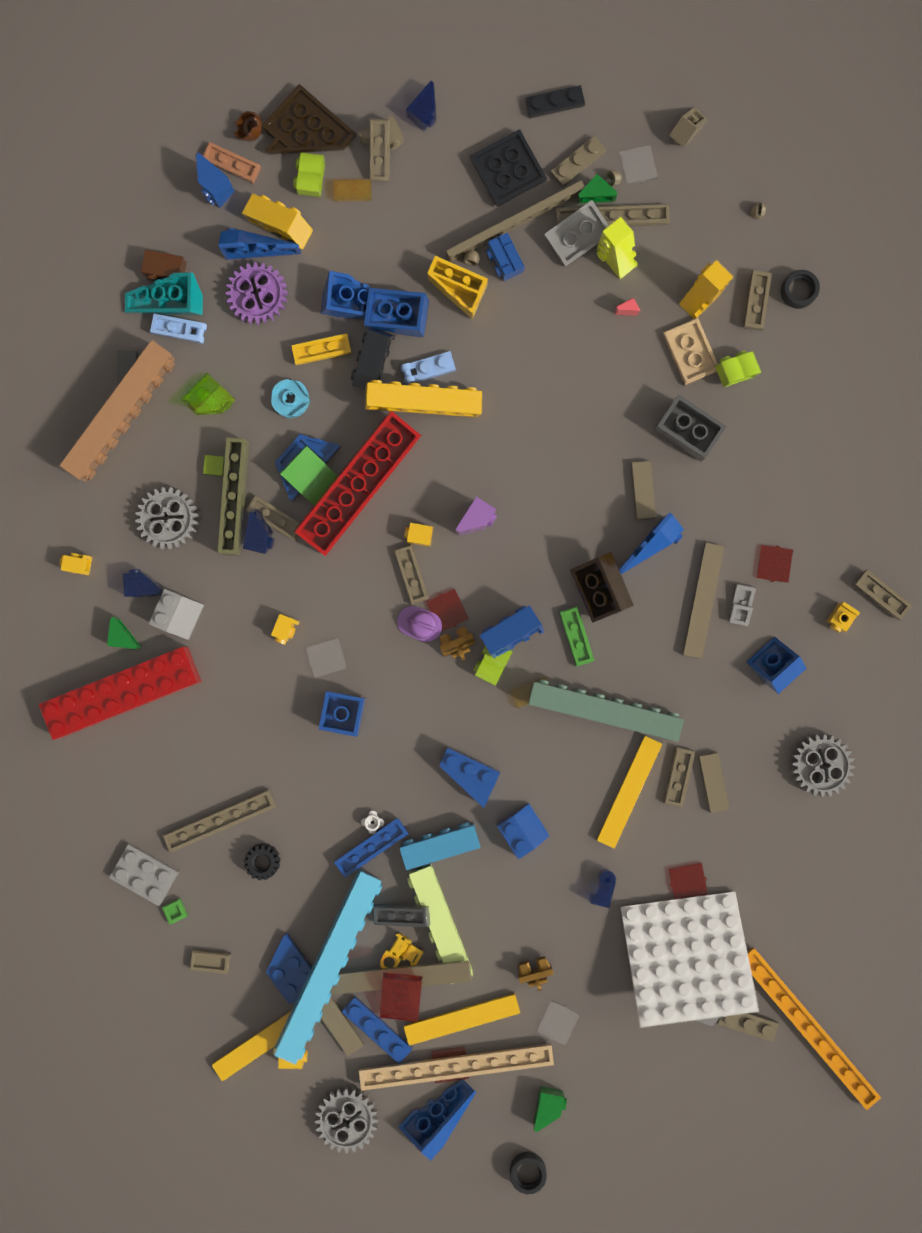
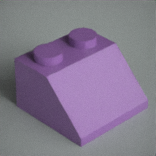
[456,497,497,535]

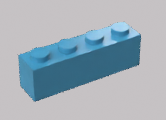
[400,821,481,870]

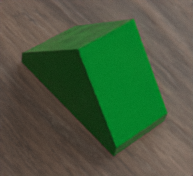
[577,174,617,204]
[107,617,142,649]

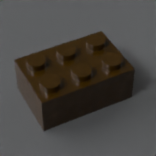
[570,552,634,623]

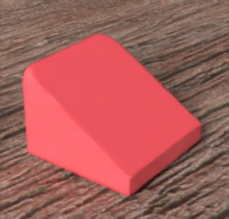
[615,298,640,315]

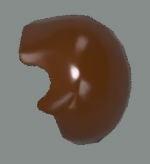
[234,111,262,142]

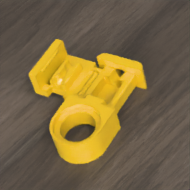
[380,932,425,968]

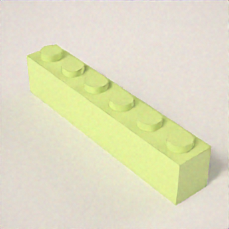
[407,863,473,984]

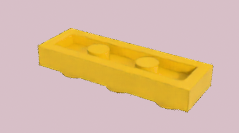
[291,333,352,366]

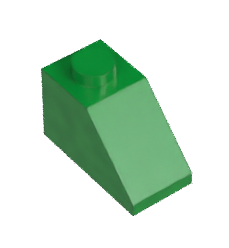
[533,1086,567,1132]

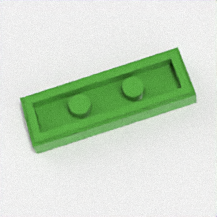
[559,606,594,667]

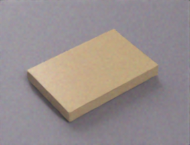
[662,318,718,386]

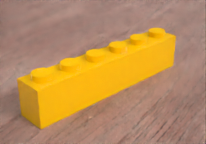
[365,380,482,417]

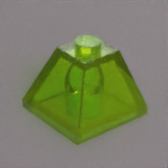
[181,373,235,415]

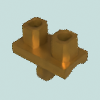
[439,627,476,661]
[518,956,554,991]

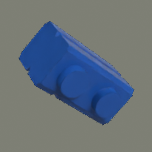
[485,233,525,281]

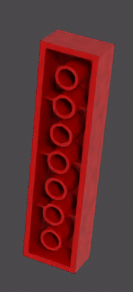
[293,411,421,556]
[39,647,202,740]

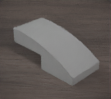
[729,583,756,626]

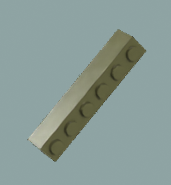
[218,437,249,556]

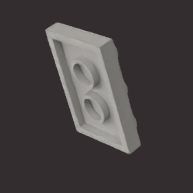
[544,200,609,267]
[109,843,180,906]

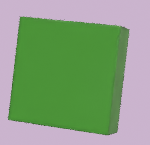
[161,898,188,925]

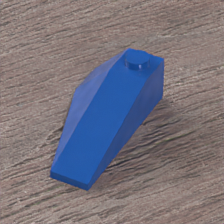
[219,228,301,260]
[321,271,370,320]
[619,512,684,574]
[398,1079,476,1161]

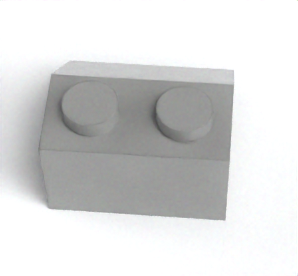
[149,589,204,640]

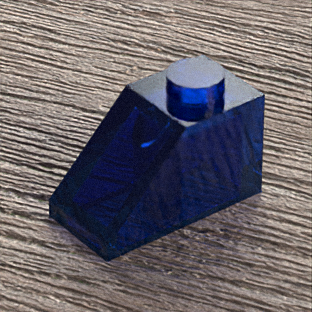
[406,81,437,131]
[243,508,274,554]
[123,569,164,598]

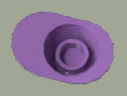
[397,606,442,642]

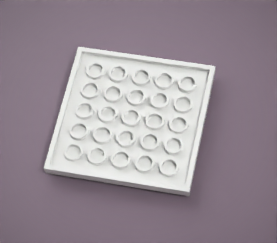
[620,892,759,1028]

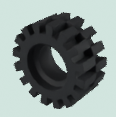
[244,843,281,881]

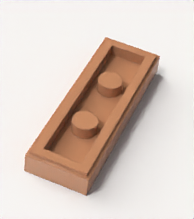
[202,142,261,184]

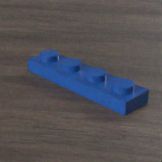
[334,817,409,878]
[342,996,412,1064]

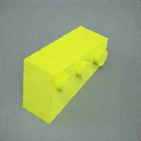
[596,217,638,279]

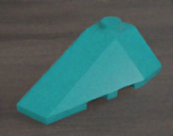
[125,272,203,315]

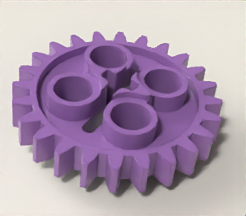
[225,262,288,325]

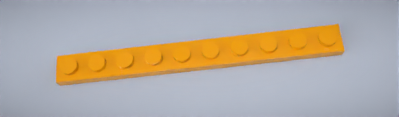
[747,947,881,1110]

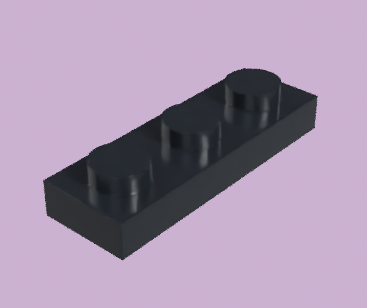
[525,85,585,118]

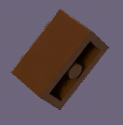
[141,249,187,282]

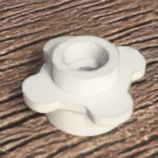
[361,811,384,834]

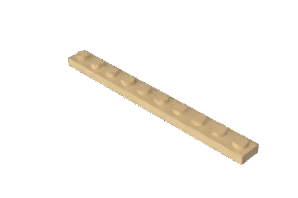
[359,1043,554,1091]

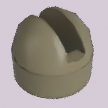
[605,170,622,187]
[750,202,766,219]
[463,250,479,266]

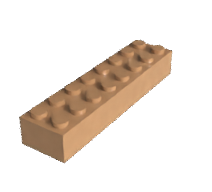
[60,340,175,482]

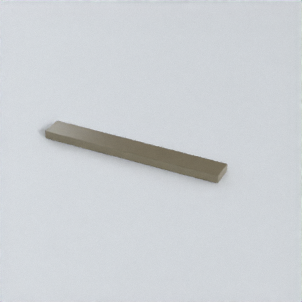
[446,180,584,262]
[330,960,472,995]

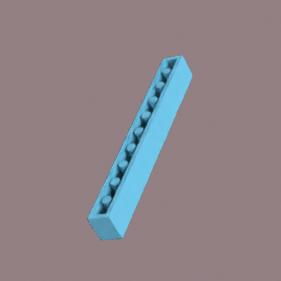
[273,869,382,1065]

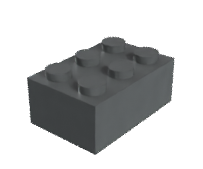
[654,394,727,462]

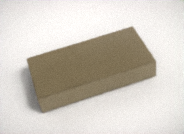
[189,949,231,974]

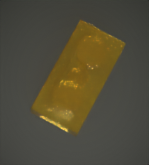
[333,179,372,201]

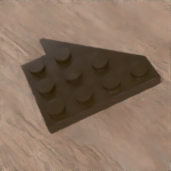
[262,84,356,155]

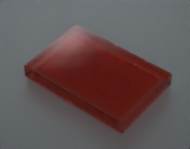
[380,972,423,1022]

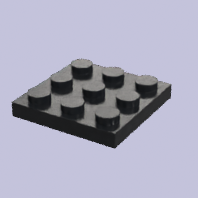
[470,129,547,208]

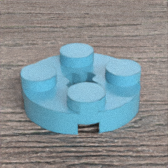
[271,379,310,419]

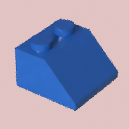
[196,152,235,208]
[747,636,807,694]
[497,803,550,860]

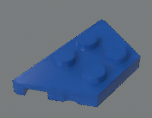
[275,434,341,502]
[266,933,312,1004]

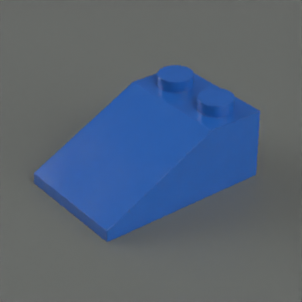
[364,288,429,337]

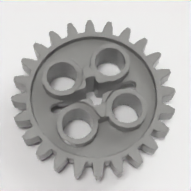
[135,487,199,550]
[790,734,855,797]
[315,1087,378,1154]

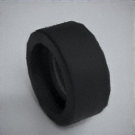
[781,269,820,309]
[509,1152,547,1195]

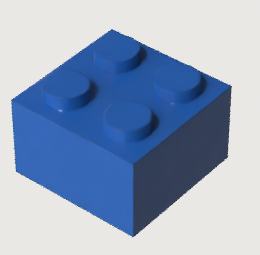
[318,691,366,737]

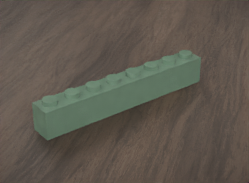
[527,679,684,742]

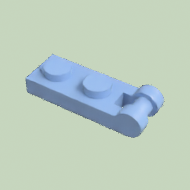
[150,314,207,344]
[400,351,456,385]

